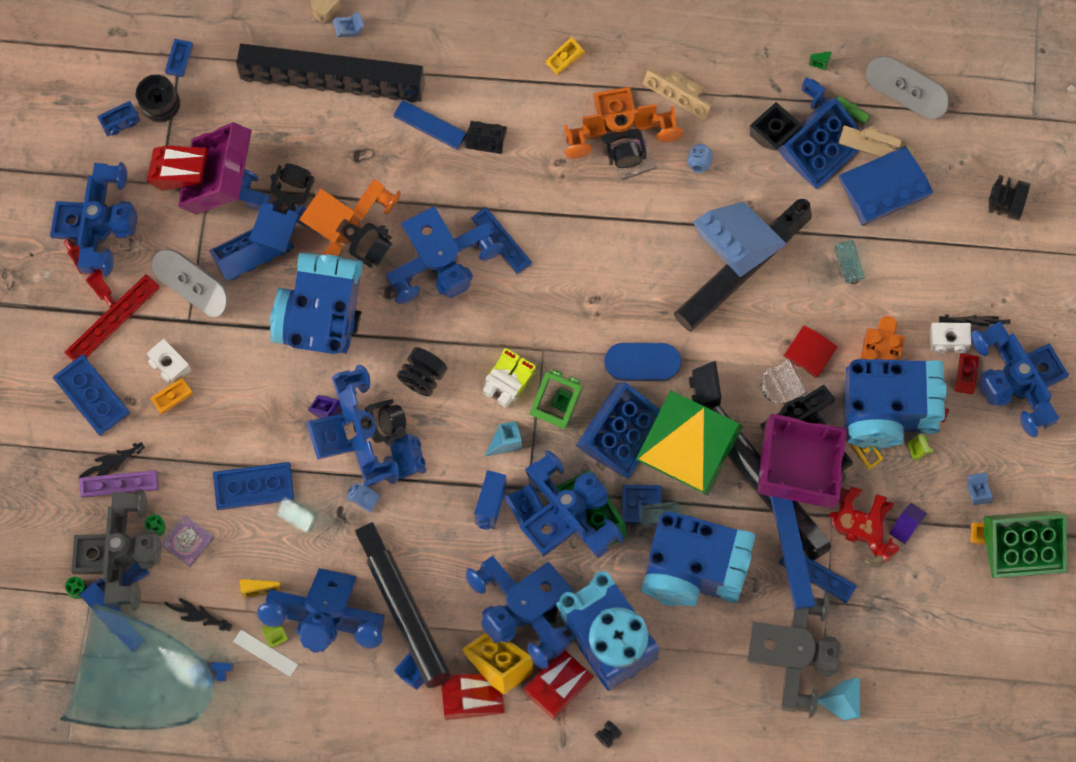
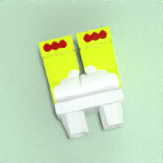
[483,348,536,408]

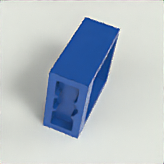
[474,470,507,530]

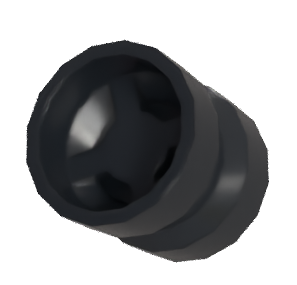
[594,720,622,749]

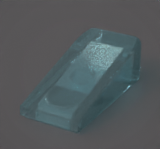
[835,240,865,283]
[277,497,319,533]
[638,501,679,525]

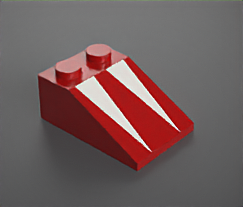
[146,145,209,191]
[524,651,594,720]
[441,674,505,720]

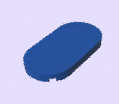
[604,343,681,381]

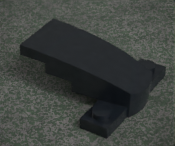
[760,384,853,472]

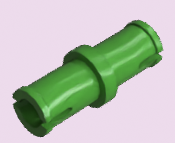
[837,95,870,125]

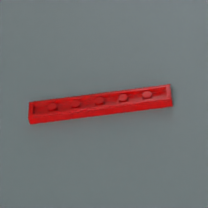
[64,274,160,361]

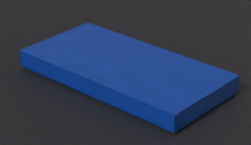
[52,354,130,436]
[213,462,294,511]

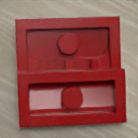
[783,325,838,378]

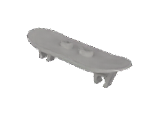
[866,56,949,119]
[152,249,228,317]

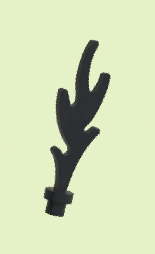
[939,314,1011,327]
[79,442,145,478]
[164,598,232,632]

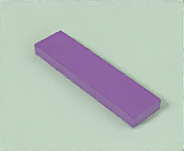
[79,470,159,497]

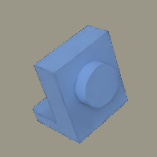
[333,12,364,37]
[967,472,993,505]
[346,483,380,512]

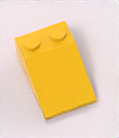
[462,633,533,695]

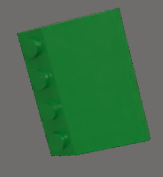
[984,511,1067,578]

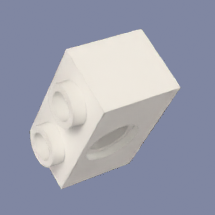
[930,323,971,353]
[146,339,191,383]

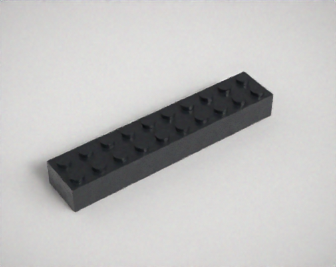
[236,43,425,102]

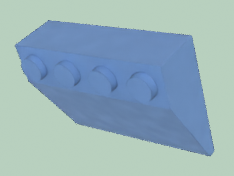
[693,201,786,277]

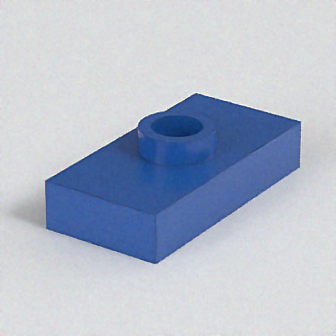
[165,38,193,78]

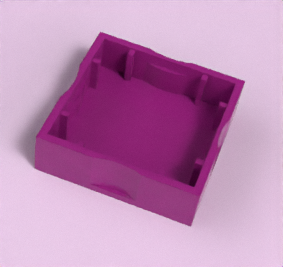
[178,122,252,215]
[757,414,847,509]

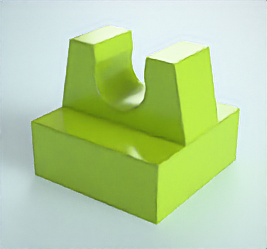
[907,434,934,460]
[262,625,288,648]

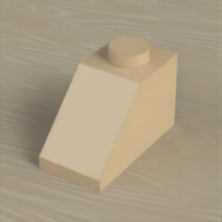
[311,0,341,23]

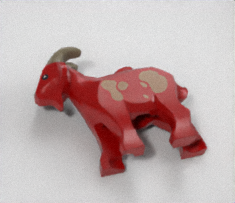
[829,486,899,567]

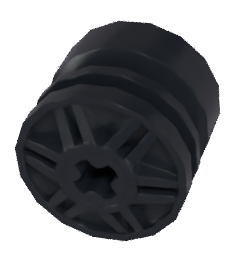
[136,74,180,122]
[988,174,1031,221]
[397,347,448,397]

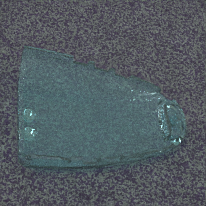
[60,604,214,730]

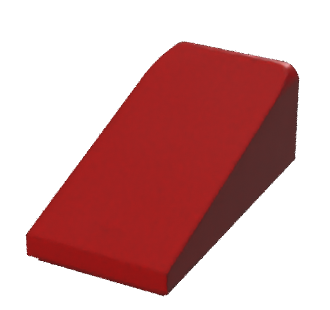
[954,353,979,395]

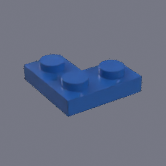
[622,484,662,524]

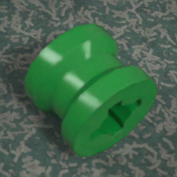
[144,514,166,537]
[65,576,87,599]

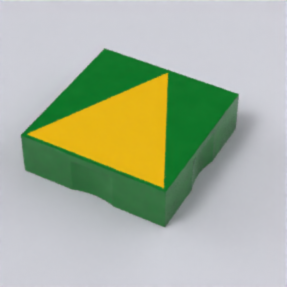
[636,390,743,496]

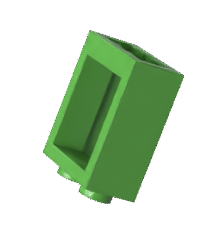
[529,369,584,429]

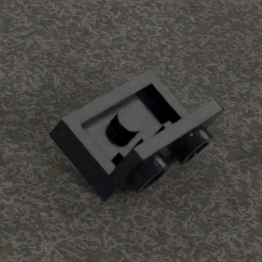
[466,121,507,154]

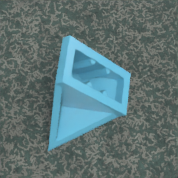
[484,421,522,457]
[818,678,860,721]

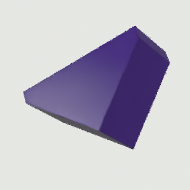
[308,395,342,418]
[889,503,927,545]

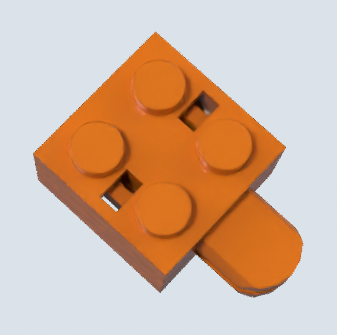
[860,316,905,360]

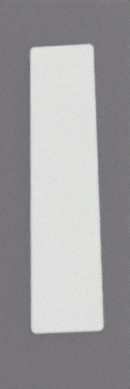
[233,630,298,677]

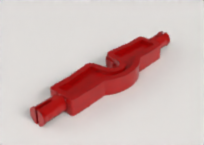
[63,238,116,307]

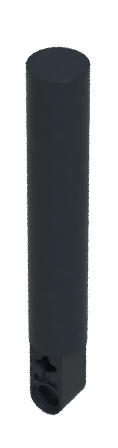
[674,199,812,332]
[710,405,831,560]
[355,522,451,688]

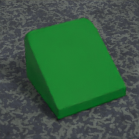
[809,51,832,70]
[550,387,574,413]

